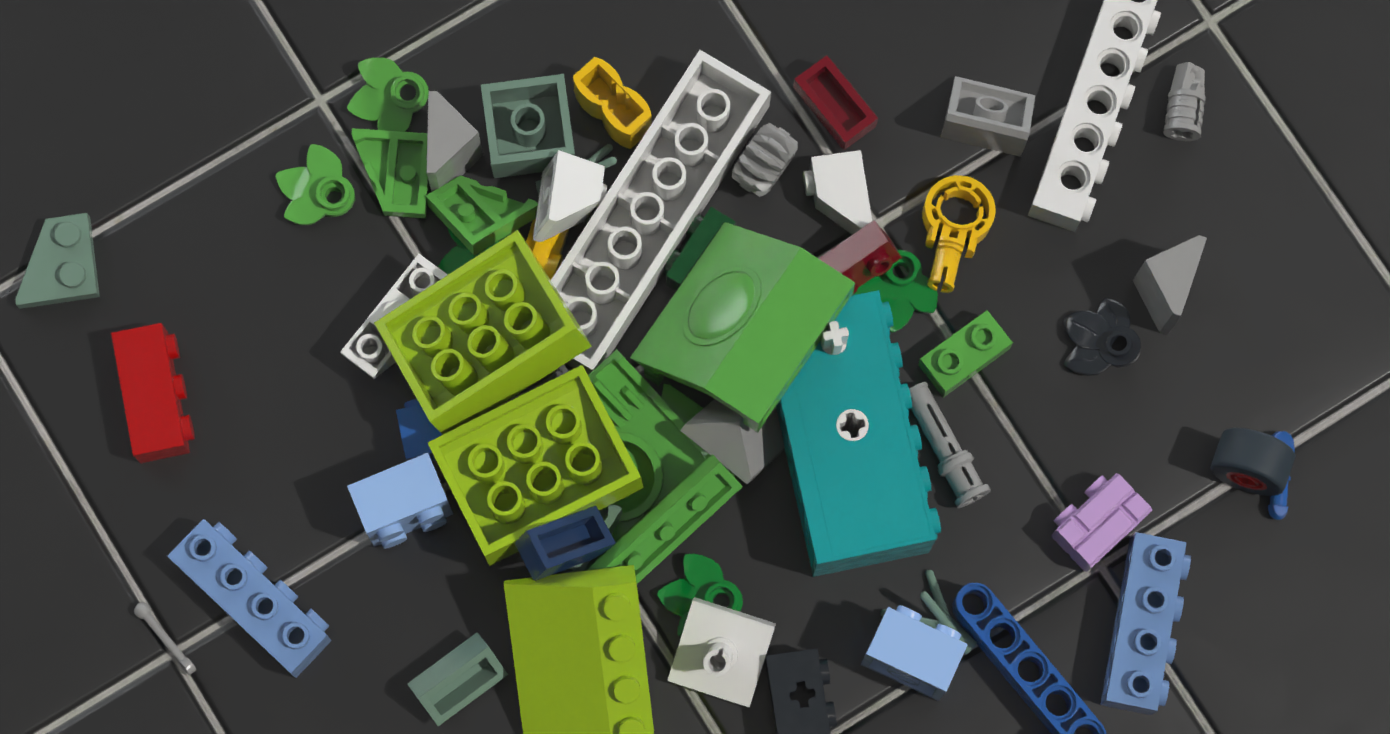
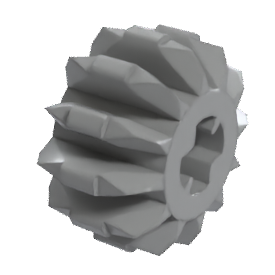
[732,123,798,197]

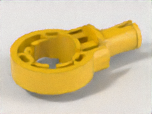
[922,175,996,293]

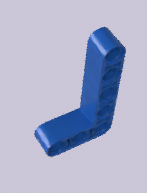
[952,582,1106,734]

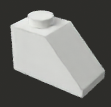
[533,150,607,242]
[803,150,872,235]

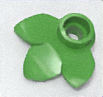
[347,58,429,132]
[275,144,355,225]

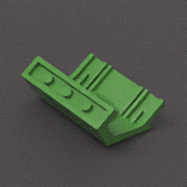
[630,222,855,433]
[586,349,743,584]

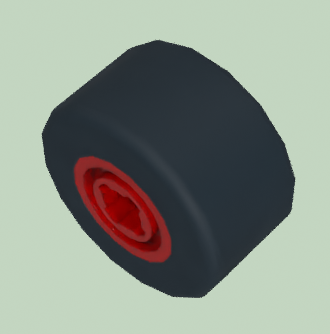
[1211,428,1296,496]

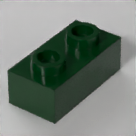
[664,206,736,291]

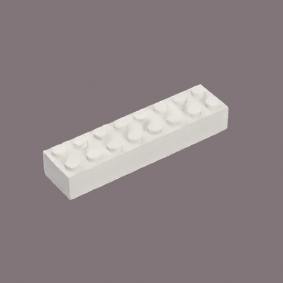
[551,50,771,375]

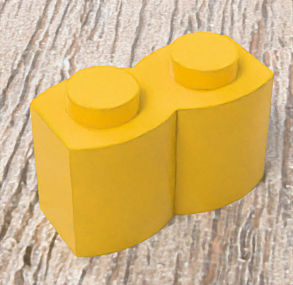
[573,57,652,149]

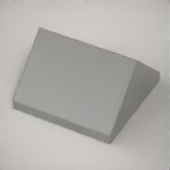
[941,76,1035,157]
[427,91,483,192]
[1133,235,1207,335]
[681,399,785,484]

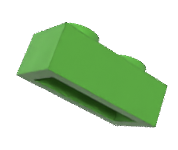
[918,310,1013,398]

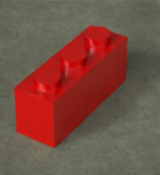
[111,323,195,463]

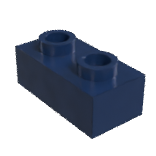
[514,506,616,581]

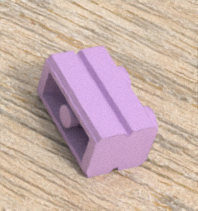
[1051,473,1152,572]

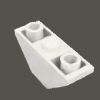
[340,254,447,379]

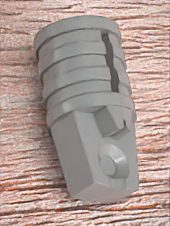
[1163,62,1206,141]

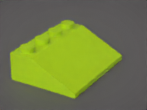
[374,230,592,434]
[427,365,643,566]
[504,565,654,734]

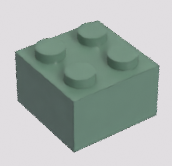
[481,74,575,178]

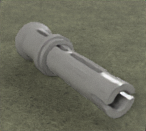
[909,382,991,508]

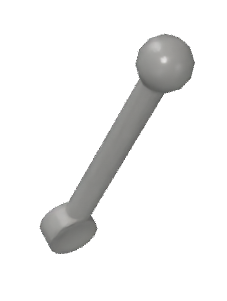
[134,602,196,675]

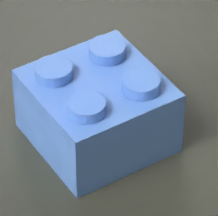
[347,453,453,549]
[861,605,968,701]

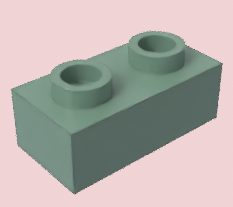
[407,633,508,726]

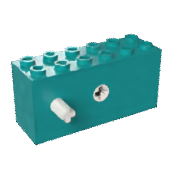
[776,290,941,577]

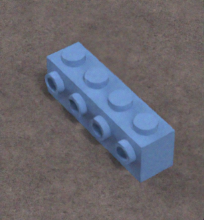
[168,519,332,678]
[1100,532,1191,715]

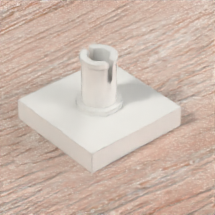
[667,597,776,707]

